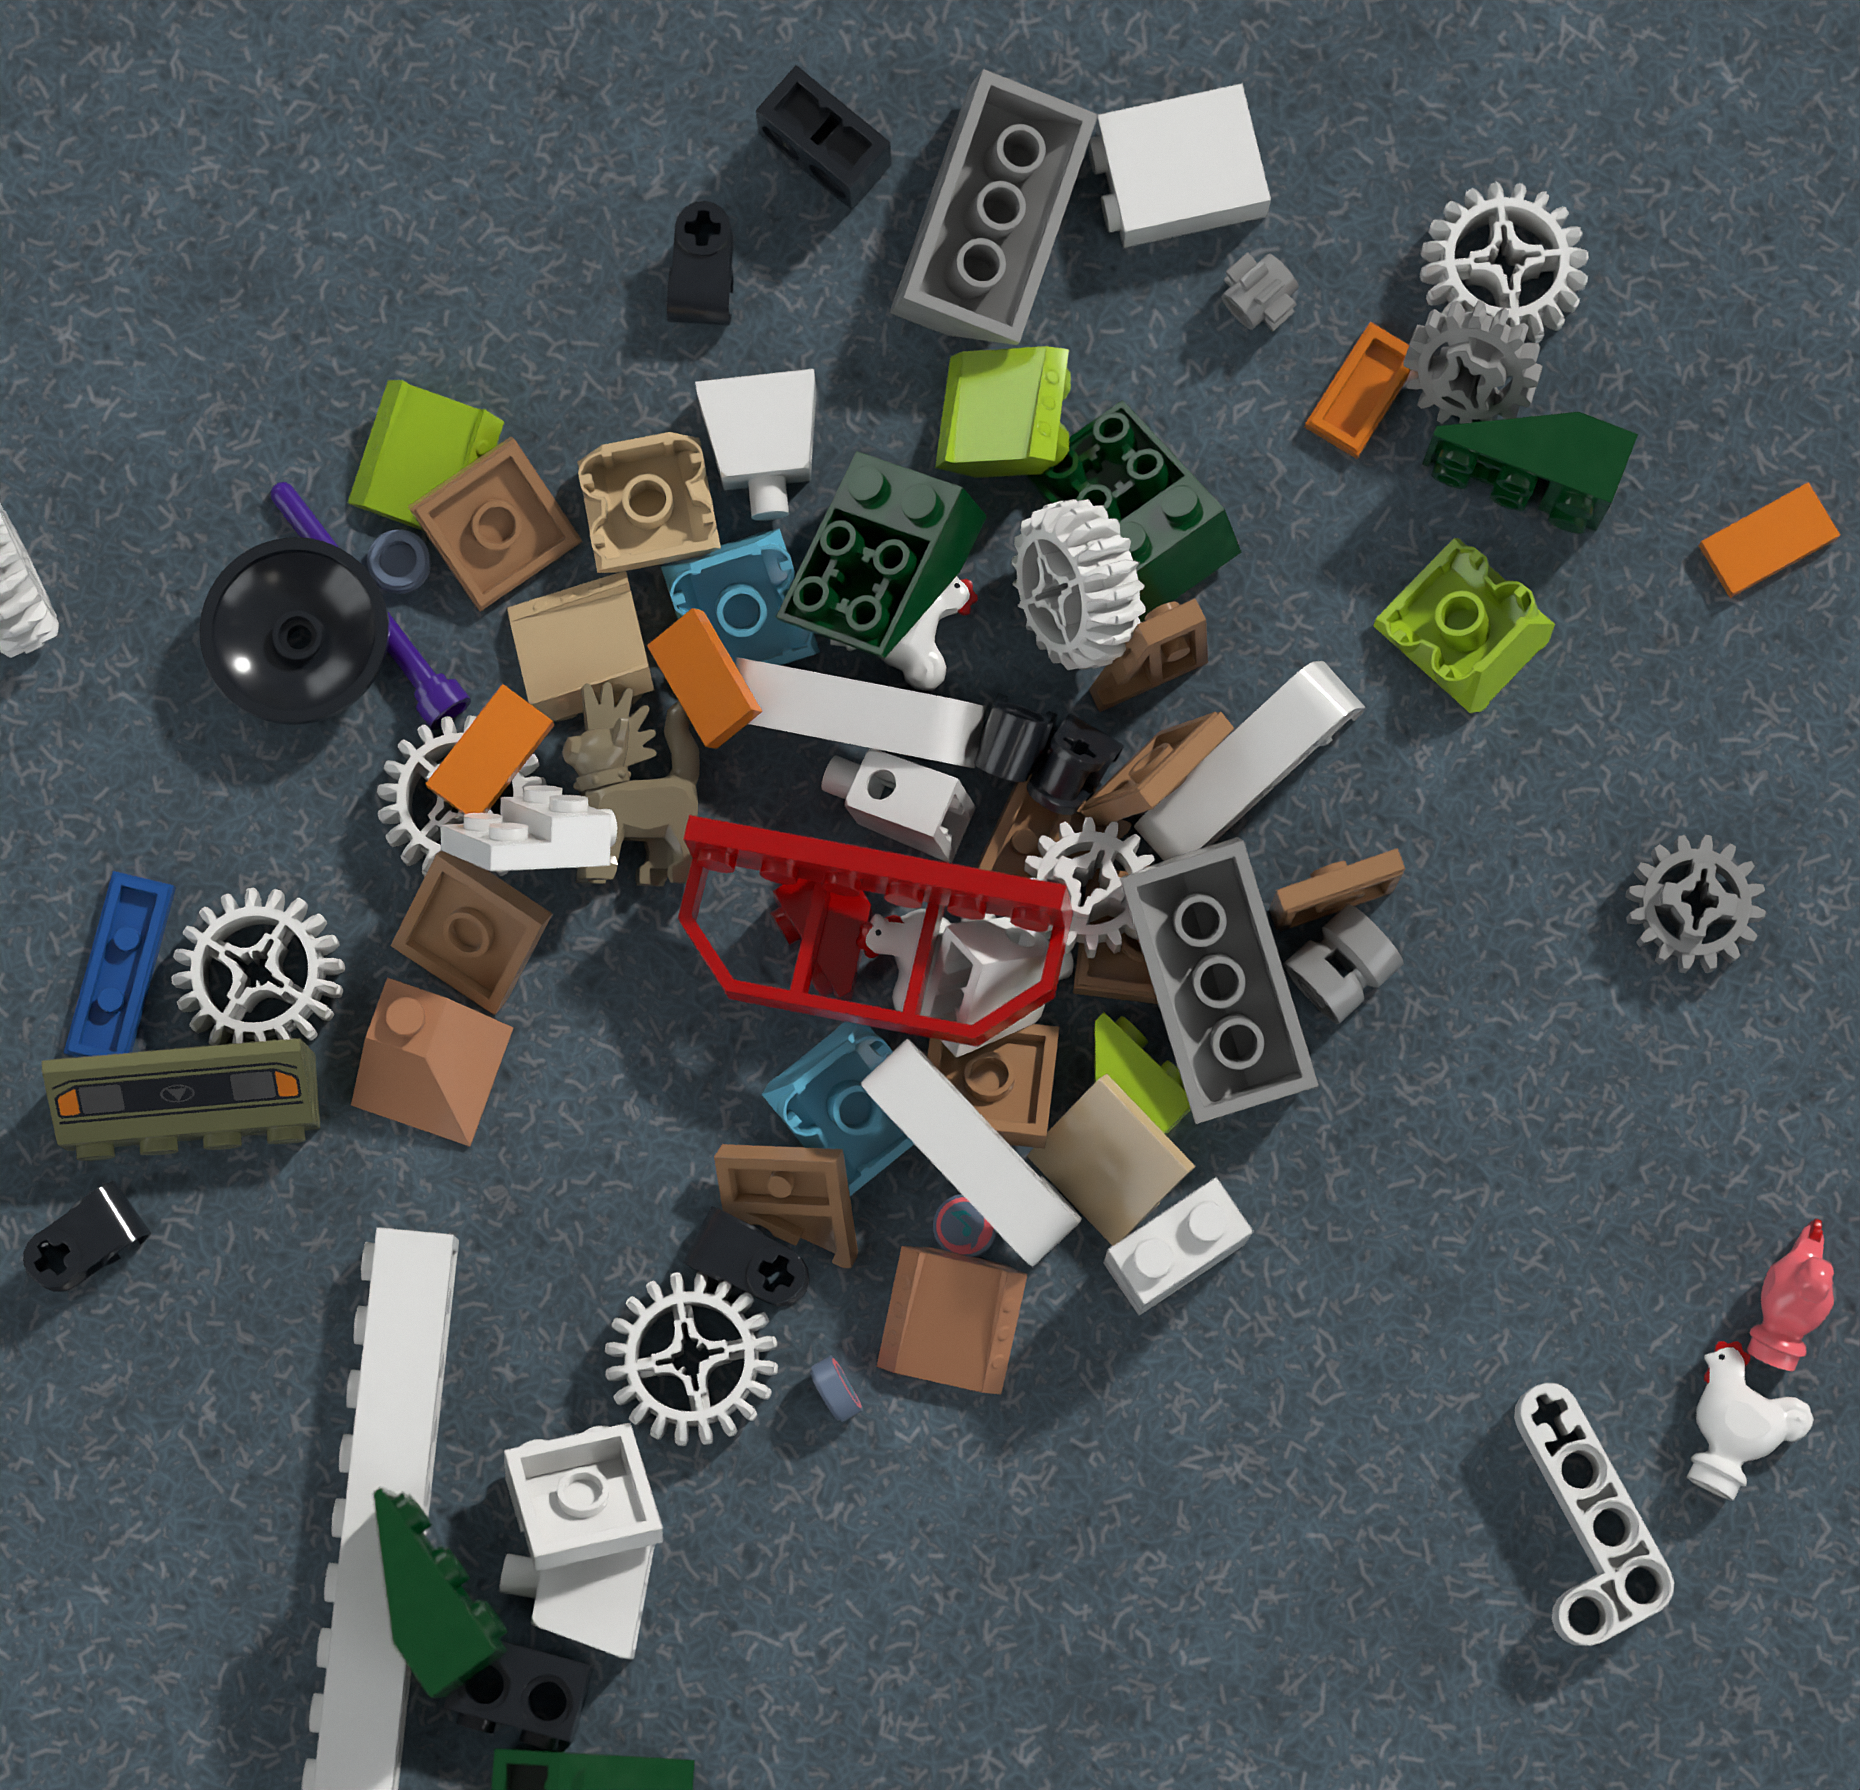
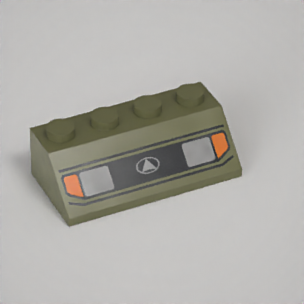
[41,1038,320,1161]

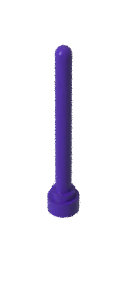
[270,482,471,730]

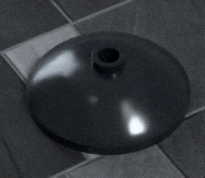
[200,537,390,725]

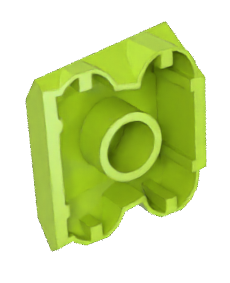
[935,346,1071,478]
[348,380,504,531]
[1374,538,1555,713]

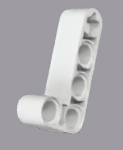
[735,657,987,768]
[1134,661,1366,861]
[860,1039,1081,1267]
[1514,1383,1674,1646]

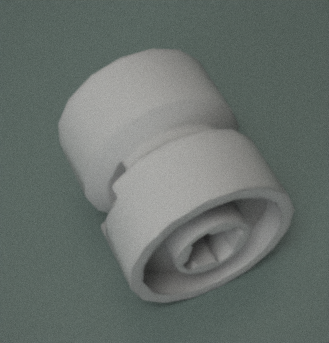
[1283,904,1404,1024]

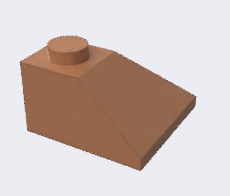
[351,978,514,1147]

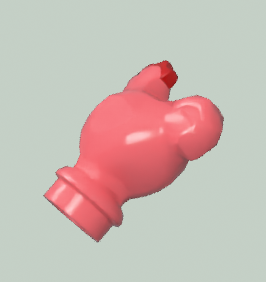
[1746,1218,1834,1371]

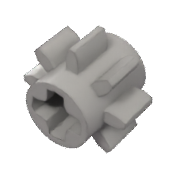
[1221,253,1299,331]

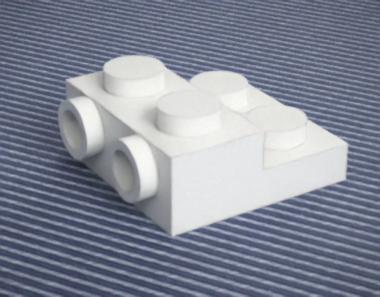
[441,785,617,871]
[504,1423,662,1571]

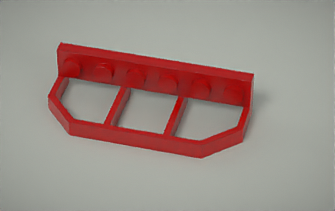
[678,815,1073,1047]

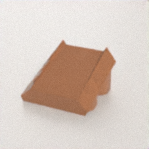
[877,1246,1027,1395]

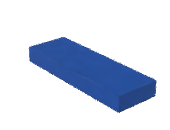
[64,871,176,1058]

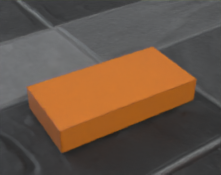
[1304,322,1410,459]
[1698,482,1840,598]
[647,608,763,749]
[425,684,555,815]

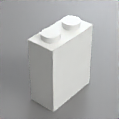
[1088,84,1271,248]
[1103,1178,1253,1316]

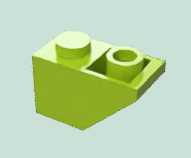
[1093,1012,1191,1135]

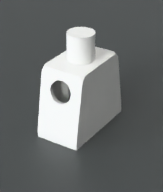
[696,369,816,521]
[821,748,976,864]
[921,917,1073,1057]
[500,1544,655,1659]

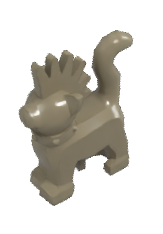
[562,682,700,886]

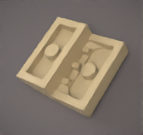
[1027,1074,1196,1246]

